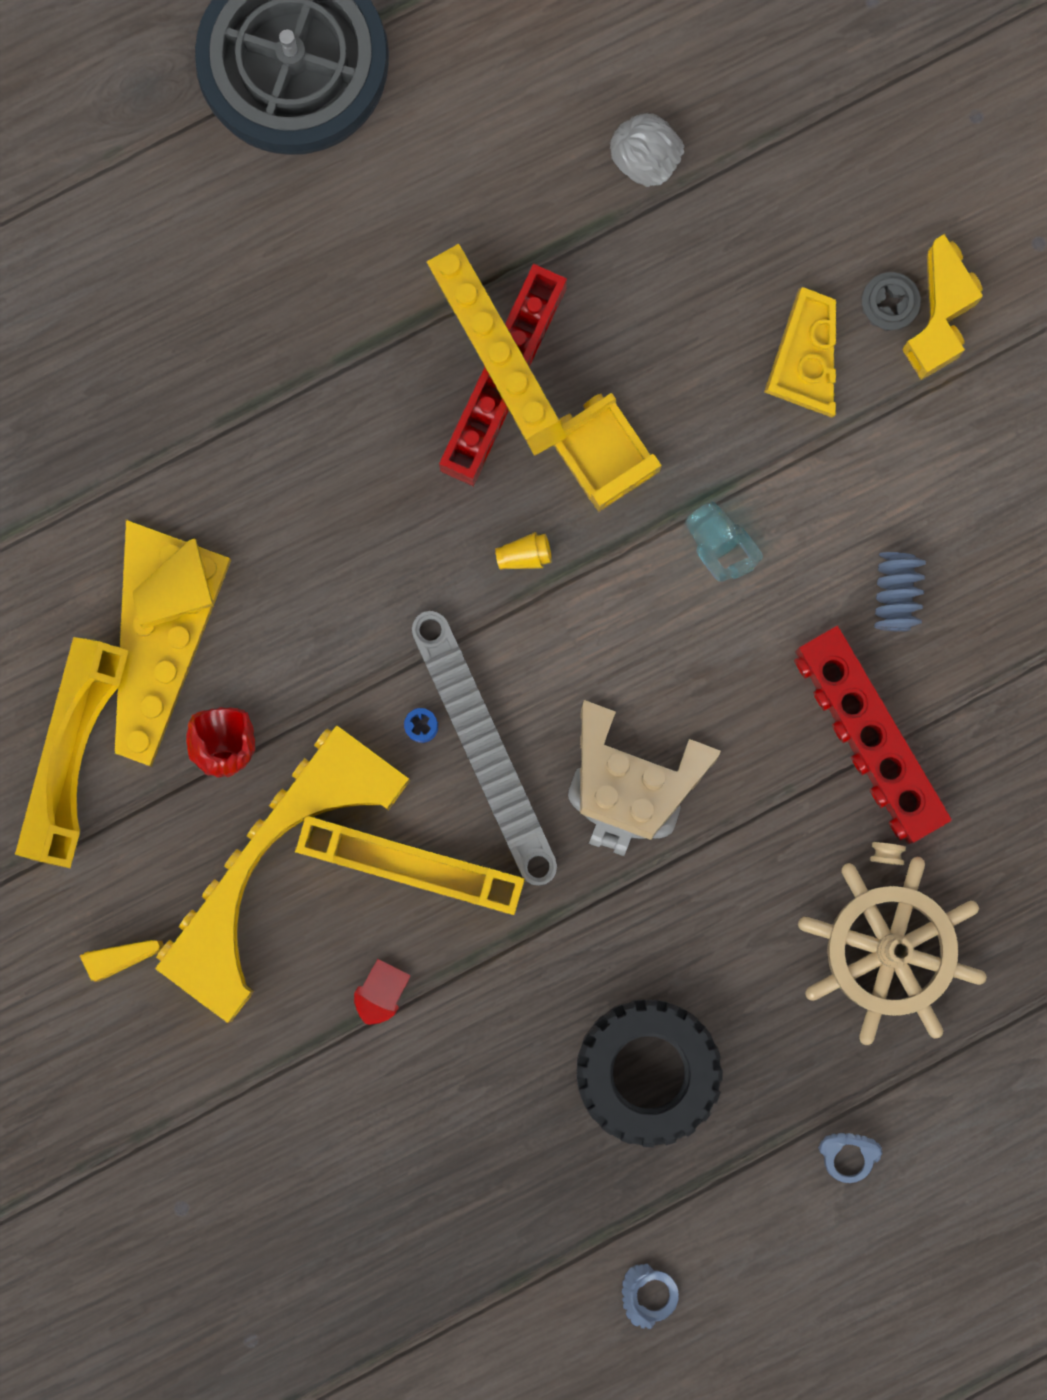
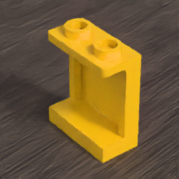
[554,393,662,512]

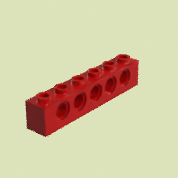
[439,263,567,487]
[794,625,952,844]

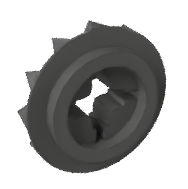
[861,272,921,331]

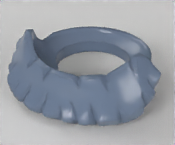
[818,1133,882,1183]
[622,1264,679,1329]

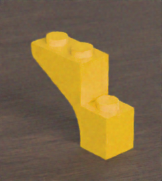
[902,234,983,380]

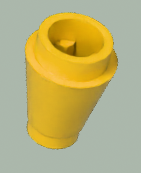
[495,532,552,570]

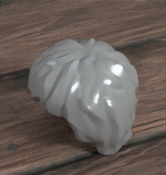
[610,113,684,187]

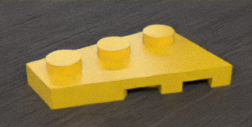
[764,287,836,417]

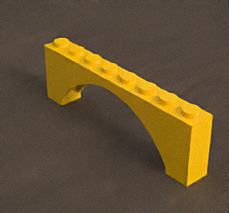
[155,725,410,1023]

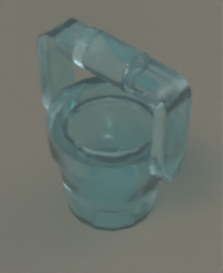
[685,501,763,582]

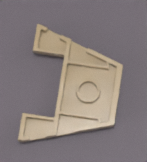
[580,700,721,840]

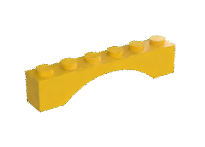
[426,244,567,456]
[15,637,129,868]
[295,816,525,915]

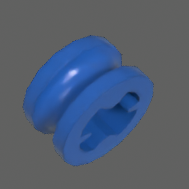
[404,708,438,743]

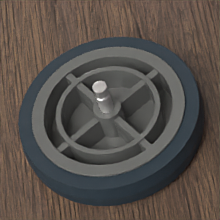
[195,0,389,155]

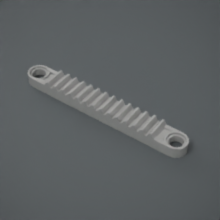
[412,611,557,886]

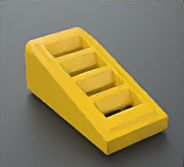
[80,940,164,982]

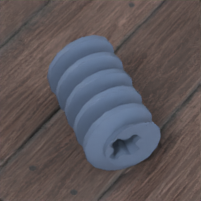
[874,552,926,632]

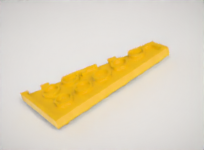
[115,520,231,767]

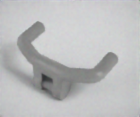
[568,768,681,856]

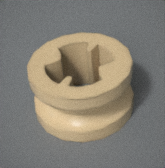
[870,842,906,865]

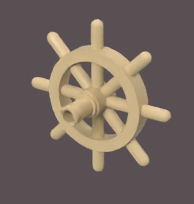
[798,857,987,1045]

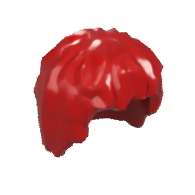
[186,707,255,778]

